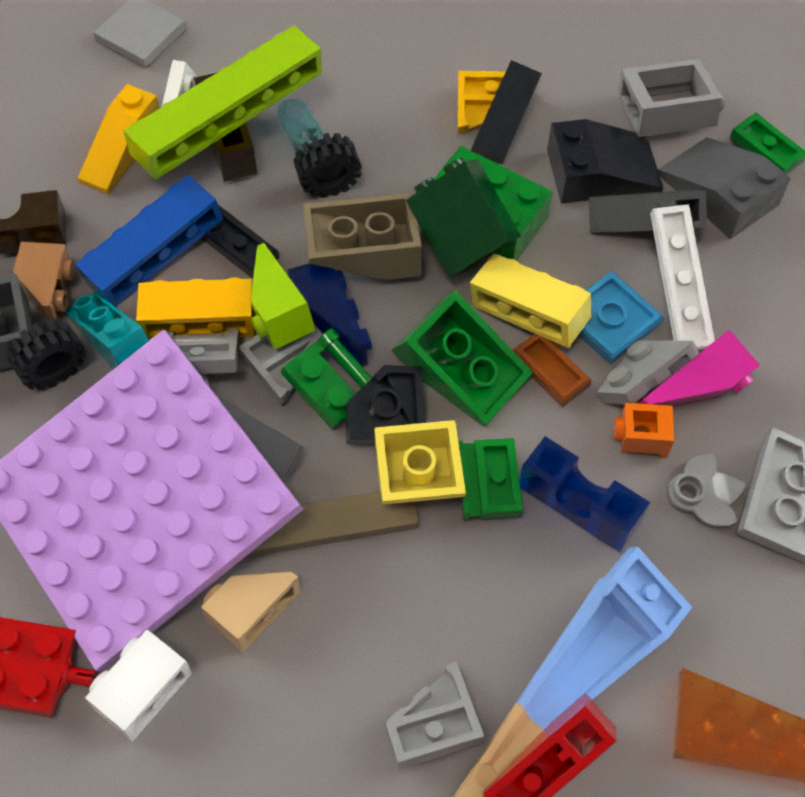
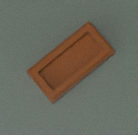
[513,334,592,407]

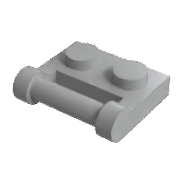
[166,329,240,376]

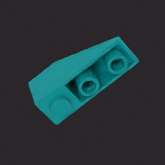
[65,292,149,369]

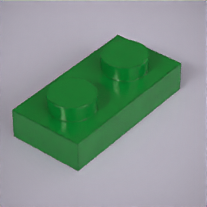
[730,112,805,174]

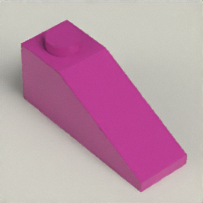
[638,329,760,406]

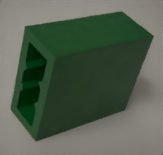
[406,158,521,277]

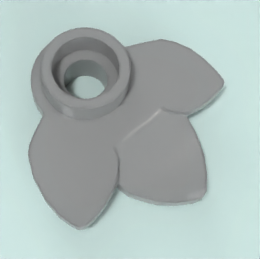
[667,453,746,528]

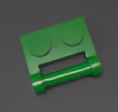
[280,328,373,429]

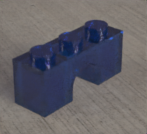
[519,436,650,552]

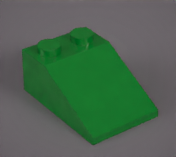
[391,290,534,426]

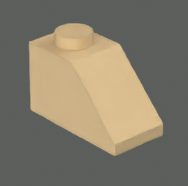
[201,572,300,653]

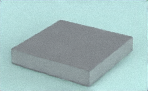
[93,0,186,68]

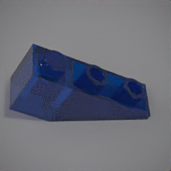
[287,263,372,367]

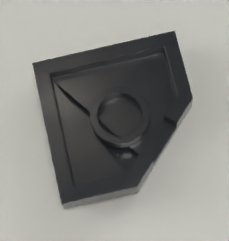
[345,365,426,444]

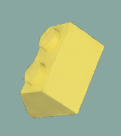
[374,420,466,505]

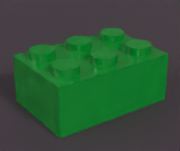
[434,146,553,261]

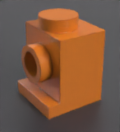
[613,403,674,458]

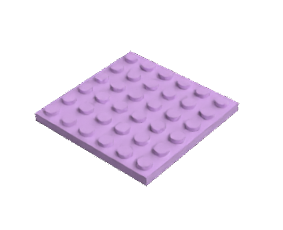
[0,329,304,672]

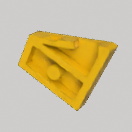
[457,71,505,134]

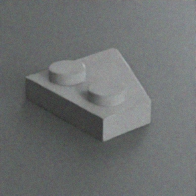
[238,325,322,405]
[597,340,699,405]
[385,661,484,770]

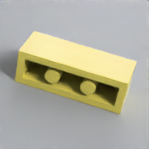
[470,253,591,348]

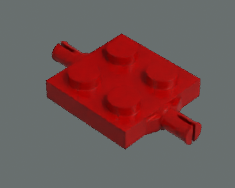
[0,617,98,718]

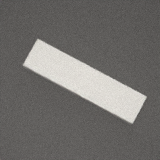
[650,204,715,351]

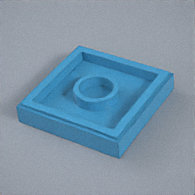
[578,271,664,365]

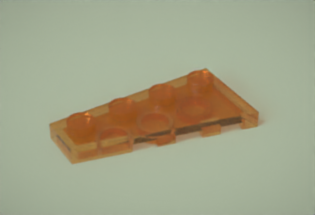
[673,668,805,782]

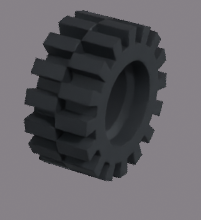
[294,133,362,198]
[7,319,86,390]

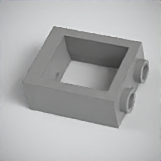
[618,59,724,137]

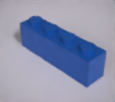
[75,174,223,307]

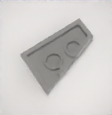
[737,427,805,564]

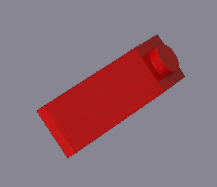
[483,693,617,797]

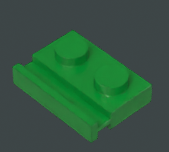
[458,438,523,520]

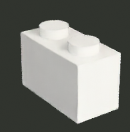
[85,630,192,742]

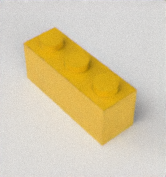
[136,277,255,341]

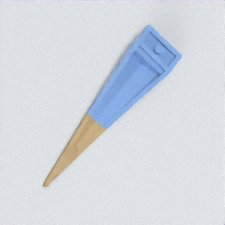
[453,546,693,797]

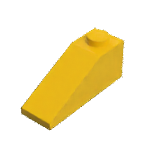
[78,84,159,194]

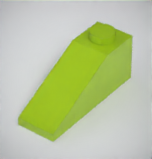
[251,243,316,350]

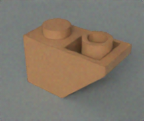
[13,242,76,322]

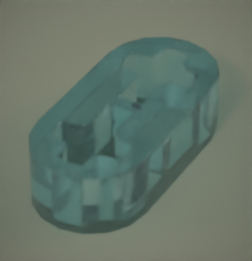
[277,99,323,151]

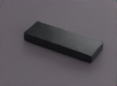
[471,60,542,164]
[201,205,279,279]

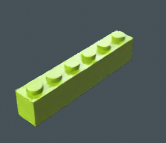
[123,25,323,180]

